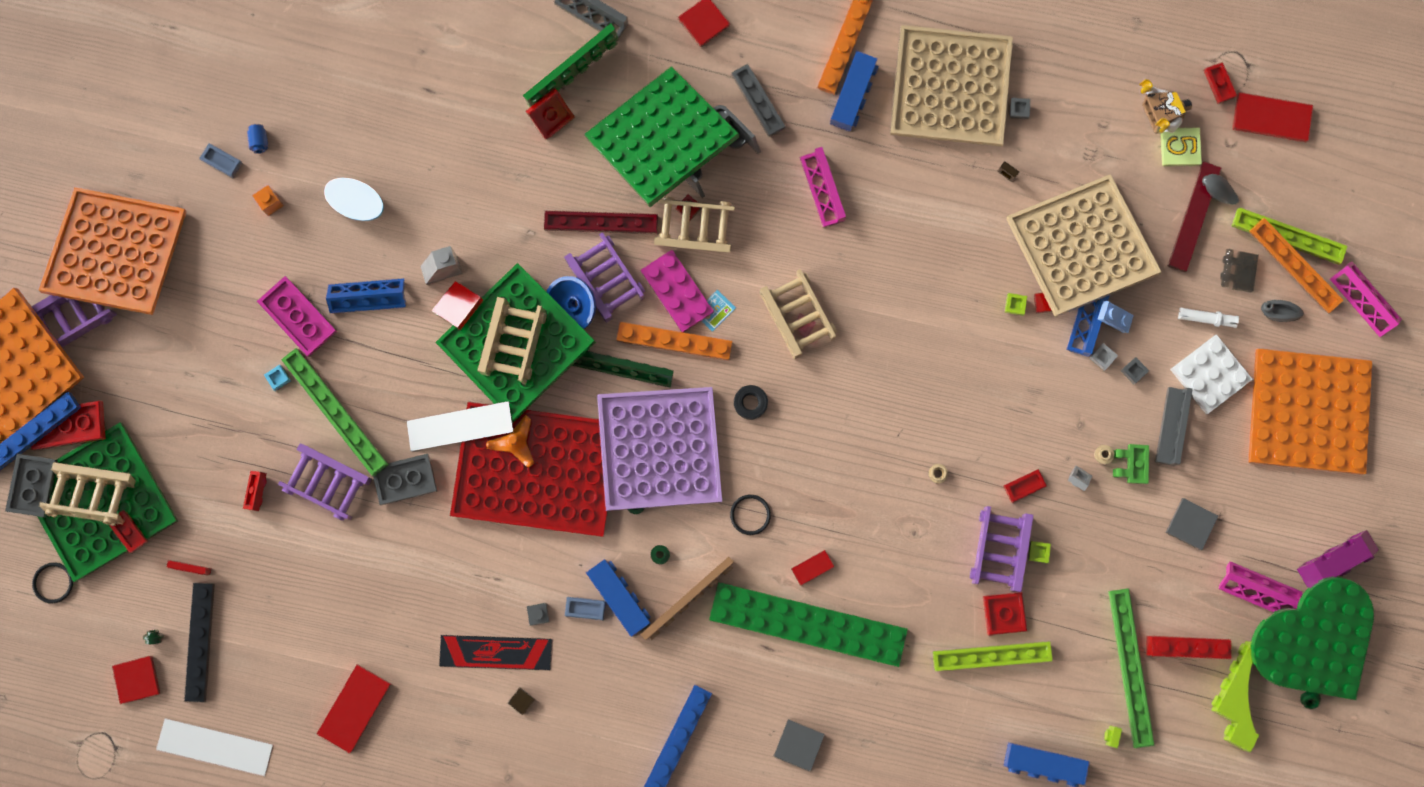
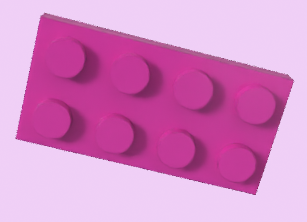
[640,250,714,333]
[257,276,337,357]

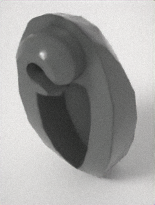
[1202,174,1239,205]
[1261,300,1304,322]

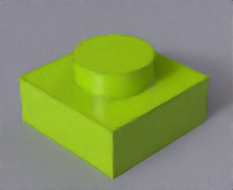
[1004,293,1027,316]
[1028,541,1051,563]
[1104,726,1122,748]

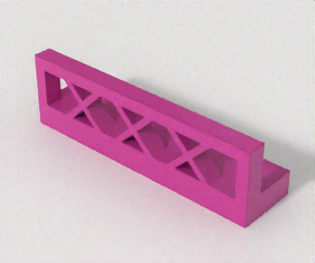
[800,147,846,228]
[1330,261,1402,337]
[1219,561,1303,612]

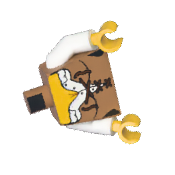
[1139,79,1192,134]

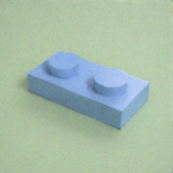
[1098,301,1134,333]

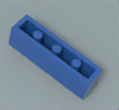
[830,51,879,132]
[586,559,651,637]
[1003,742,1089,787]

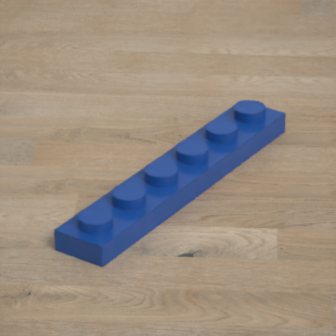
[0,392,81,470]
[644,685,712,787]

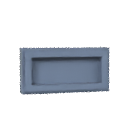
[199,143,243,178]
[565,597,606,620]

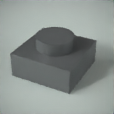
[1010,98,1030,119]
[1120,357,1149,385]
[527,603,549,626]

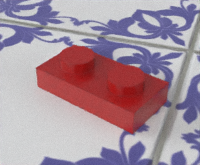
[1203,62,1237,104]
[242,471,267,511]
[109,510,148,553]

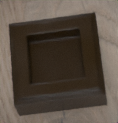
[998,161,1019,182]
[508,687,535,715]

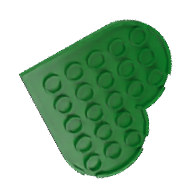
[1251,577,1374,700]

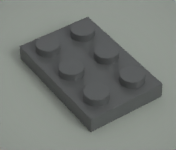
[373,453,437,506]
[5,454,58,518]

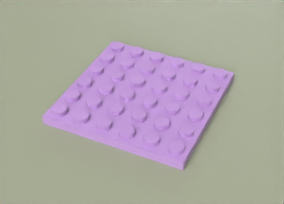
[597,387,722,511]

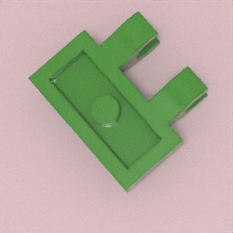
[1113,444,1149,484]

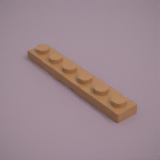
[640,556,734,641]

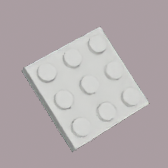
[1170,334,1253,414]

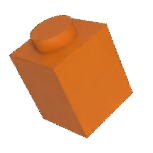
[252,185,284,216]

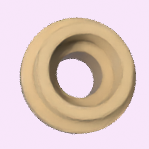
[1094,445,1114,464]
[928,464,948,483]

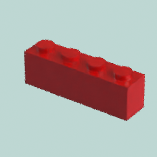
[1146,636,1231,659]

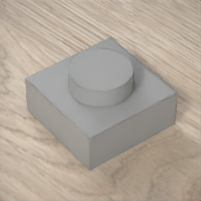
[1090,343,1118,371]
[1068,466,1092,491]

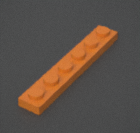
[817,0,873,95]
[1249,218,1343,313]
[616,322,732,361]

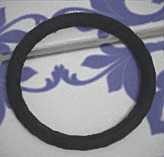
[730,494,771,535]
[32,562,73,604]

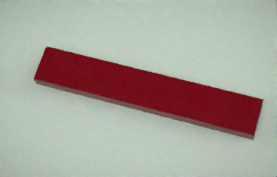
[1167,161,1222,272]
[544,211,658,234]

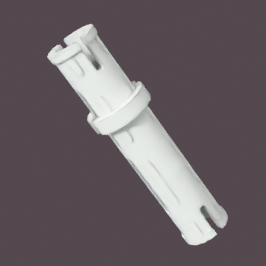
[1178,307,1239,328]

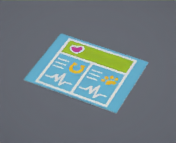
[702,290,736,332]

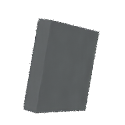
[1165,498,1218,550]
[774,719,825,771]

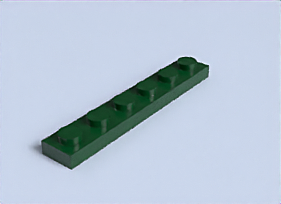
[572,351,674,388]

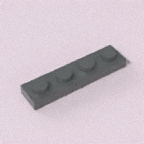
[732,64,785,137]

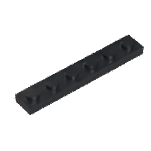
[184,583,215,702]

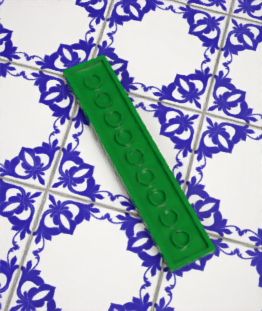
[709,582,908,667]

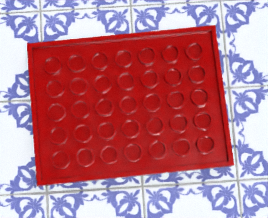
[450,402,607,537]

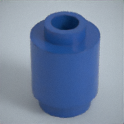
[247,124,268,154]

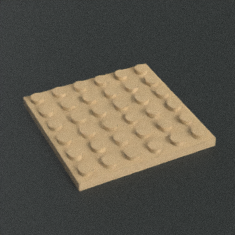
[890,25,1013,146]
[1006,174,1161,317]

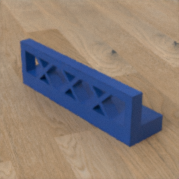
[326,278,406,313]
[1066,295,1110,357]

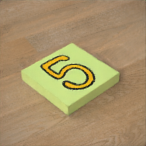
[1161,128,1202,166]

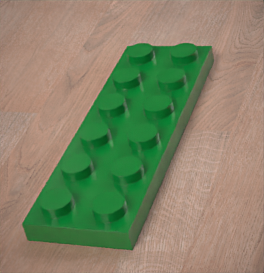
[523,23,619,107]

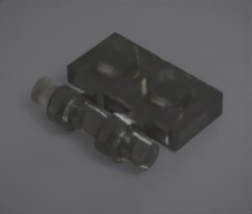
[1220,249,1259,293]

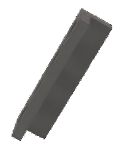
[554,0,628,39]
[1155,387,1193,466]

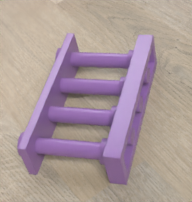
[564,232,645,323]
[31,295,117,347]
[278,443,372,521]
[970,506,1033,592]

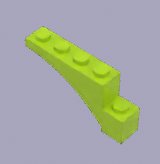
[1211,641,1259,752]

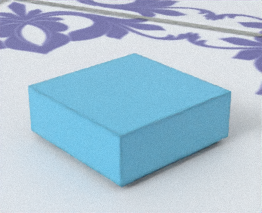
[264,365,291,391]

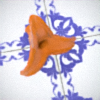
[486,416,534,467]

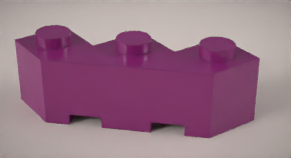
[1297,530,1379,588]

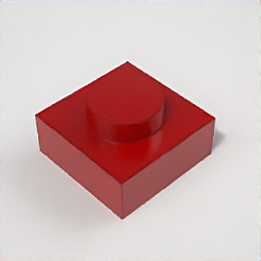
[676,194,702,221]

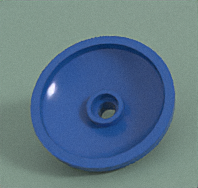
[546,276,596,329]

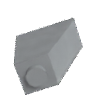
[421,246,463,285]

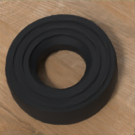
[734,385,768,420]

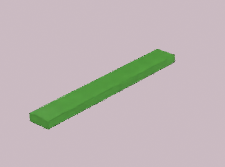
[281,348,389,477]
[1108,588,1155,748]

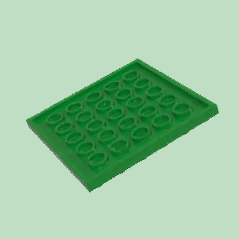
[584,66,739,207]
[435,263,596,423]
[37,422,178,582]

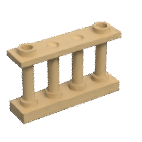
[654,196,735,253]
[759,269,837,359]
[478,297,547,384]
[39,462,136,525]

